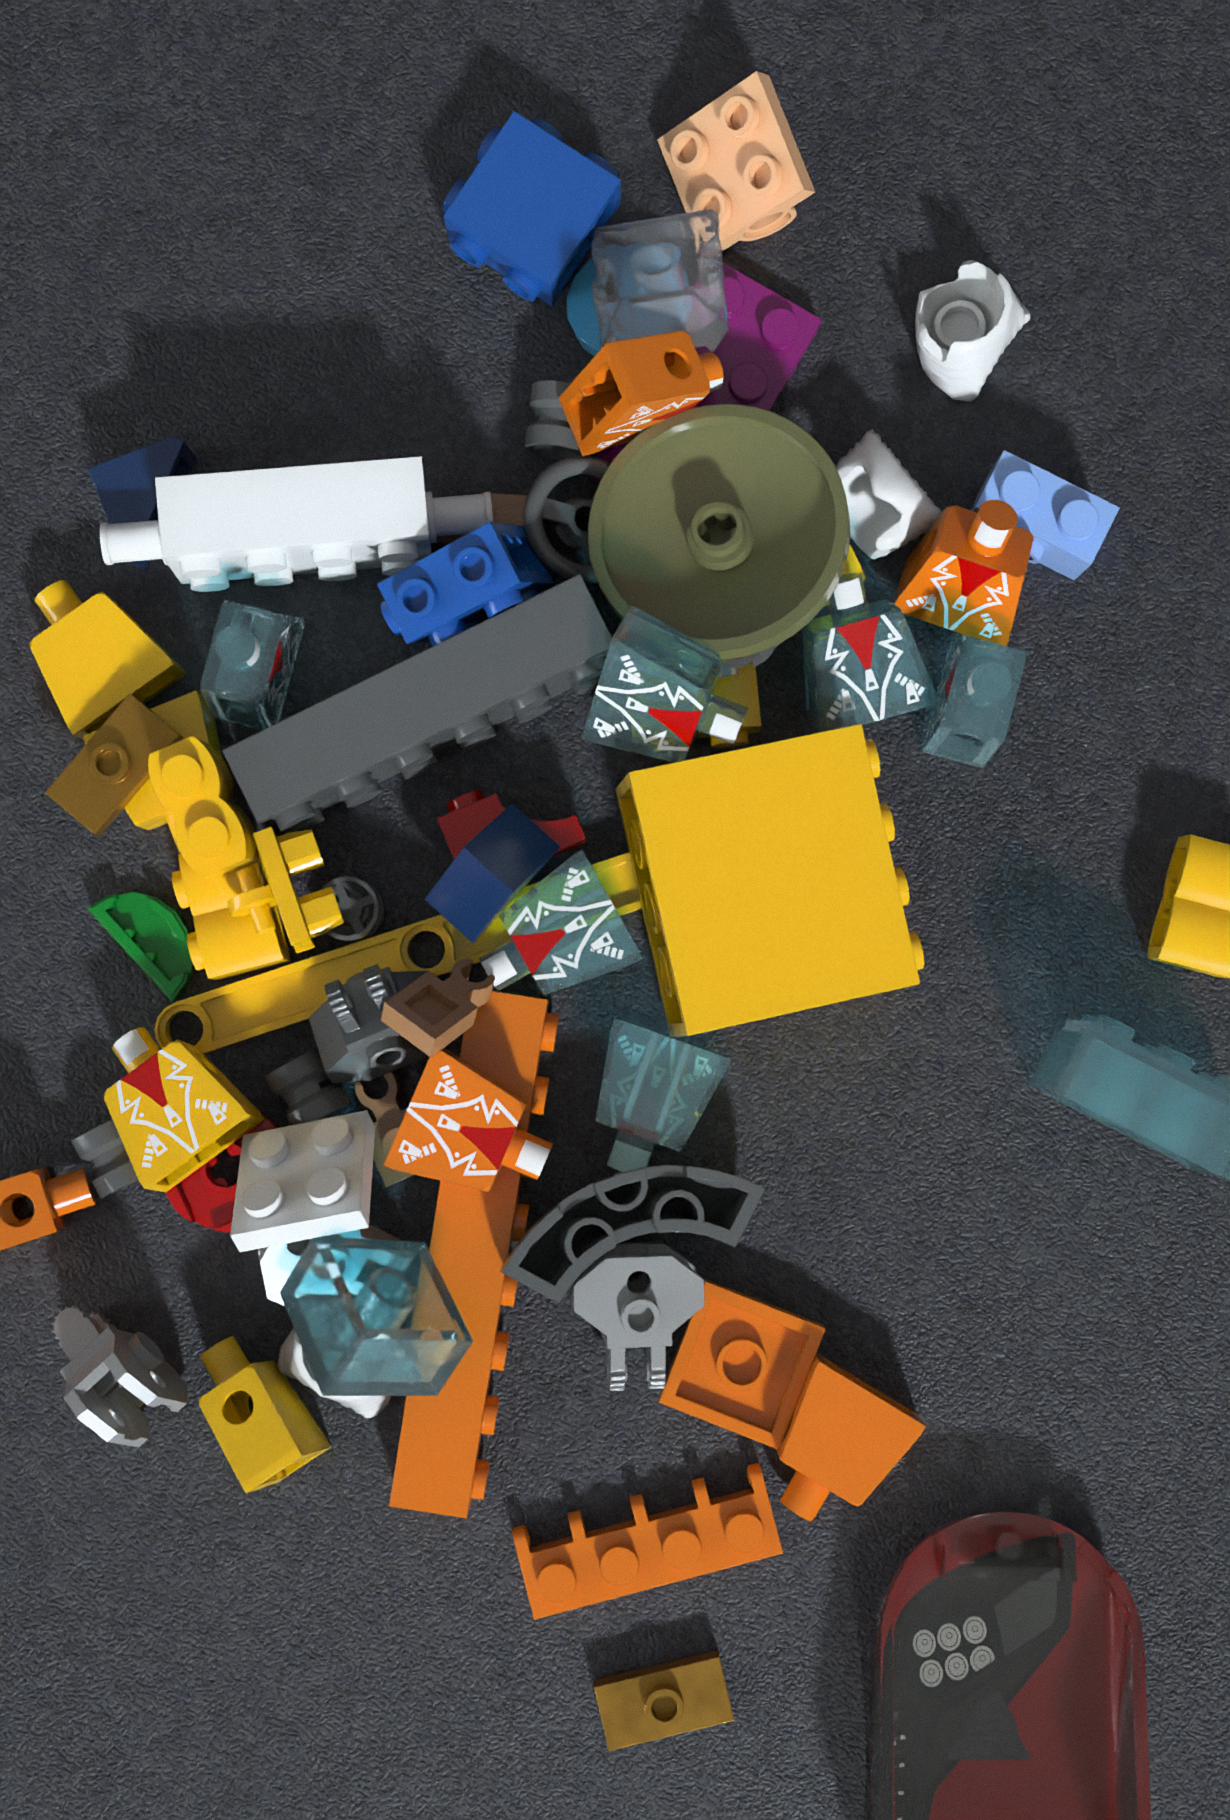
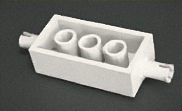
[100,456,493,592]

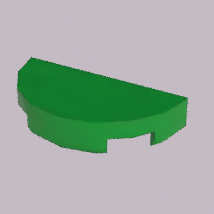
[87,892,194,1002]

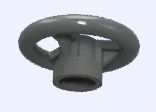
[523,456,611,584]

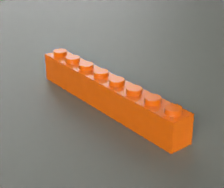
[389,991,559,1519]

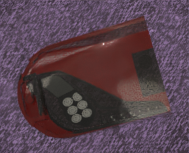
[869,1511,1151,1820]

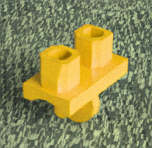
[227,827,344,953]

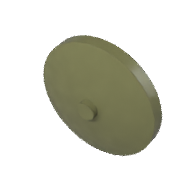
[588,404,850,660]

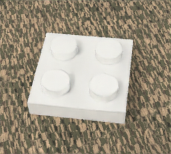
[230,1110,375,1252]

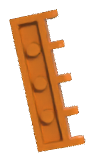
[512,1462,783,1620]

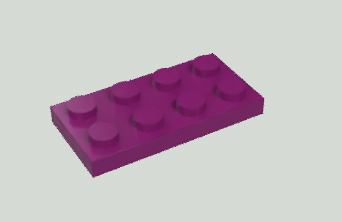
[587,258,822,484]

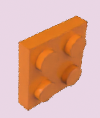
[658,1278,826,1450]

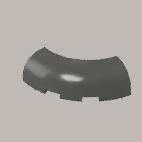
[500,1165,765,1303]

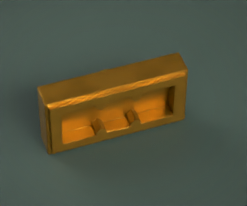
[45,693,184,836]
[594,1650,734,1751]

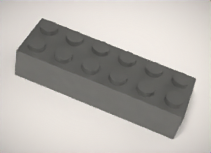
[222,574,616,833]

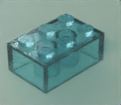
[1028,1013,1230,1182]

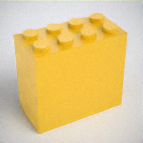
[615,724,924,1037]

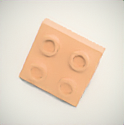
[657,71,815,256]

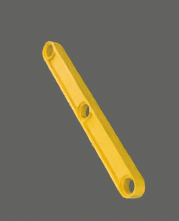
[154,852,642,1054]

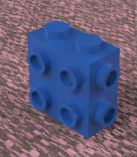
[442,111,621,307]
[377,521,555,647]

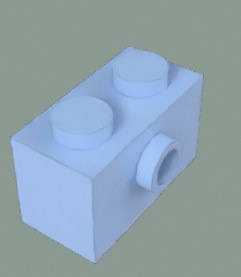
[970,450,1120,580]

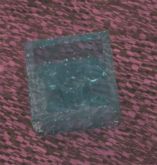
[279,1237,473,1396]

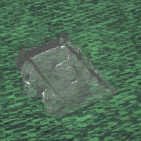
[592,209,729,352]

